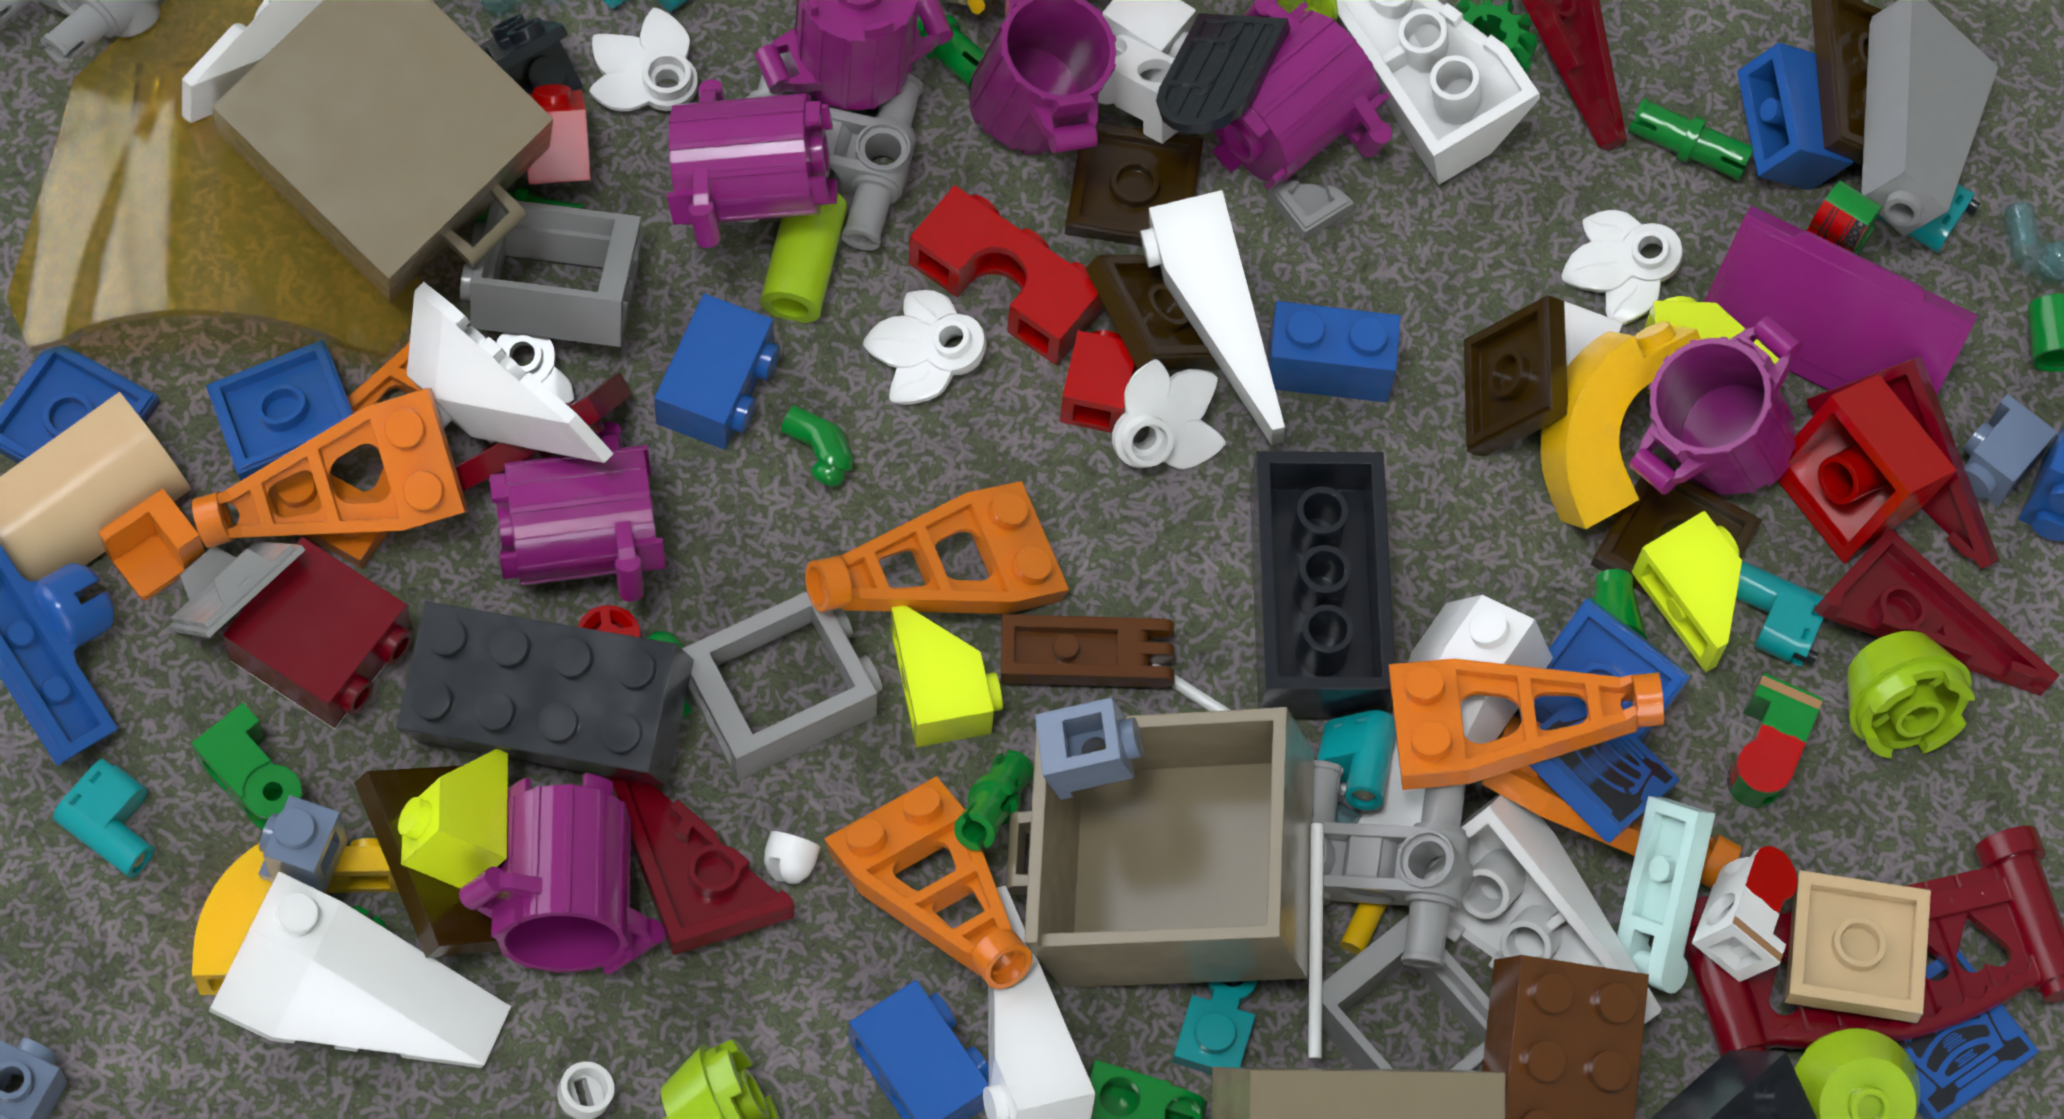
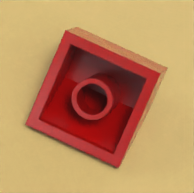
[1777,374,1957,564]

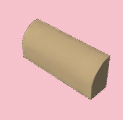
[0,392,191,581]

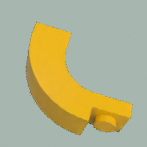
[1540,321,1701,529]
[192,838,399,995]

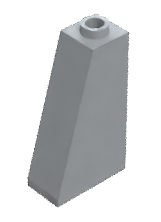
[1861,0,1998,236]

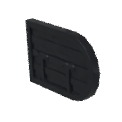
[1156,13,1291,134]

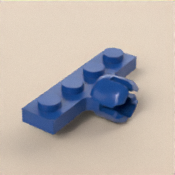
[0,544,118,766]

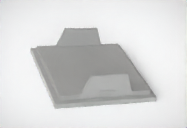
[168,541,305,638]

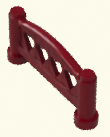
[1685,826,2064,1057]

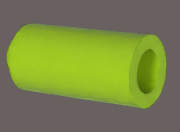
[760,194,848,323]

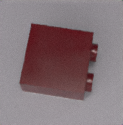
[222,537,413,730]

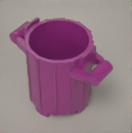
[754,0,954,111]
[969,0,1117,155]
[1212,0,1392,190]
[667,79,838,248]
[1630,316,1803,496]
[489,422,666,602]
[459,773,665,975]

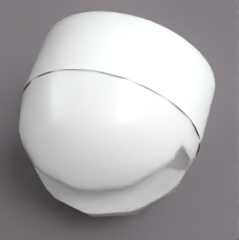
[764,831,821,884]
[557,1061,614,1119]

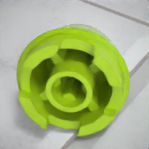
[1847,631,1975,758]
[1794,1028,1921,1119]
[661,1038,780,1119]

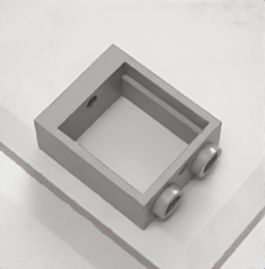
[460,201,641,347]
[682,591,883,781]
[1306,914,1490,1071]

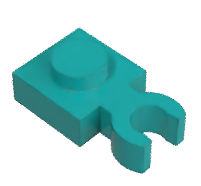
[1172,980,1257,1075]

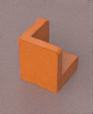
[99,488,205,600]

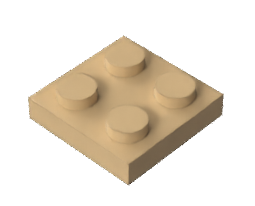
[1784,870,1931,1023]

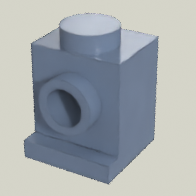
[1962,394,2058,507]
[1035,697,1144,800]
[258,795,348,893]
[0,1038,68,1119]

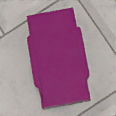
[1703,205,1978,395]

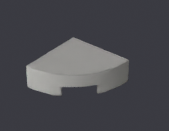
[1267,179,1354,241]

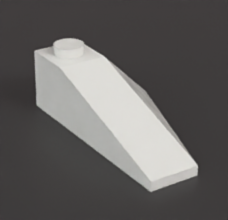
[1336,0,1540,185]
[407,282,614,463]
[1424,794,1662,1024]
[983,886,1095,1119]

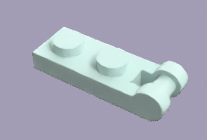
[1617,796,1715,994]

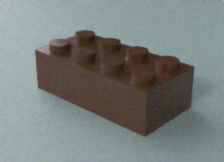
[1482,955,1649,1119]

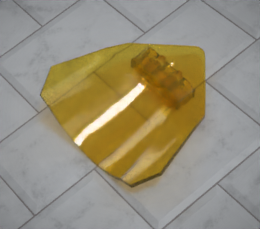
[6,0,421,357]

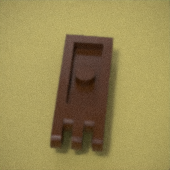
[1000,614,1175,688]

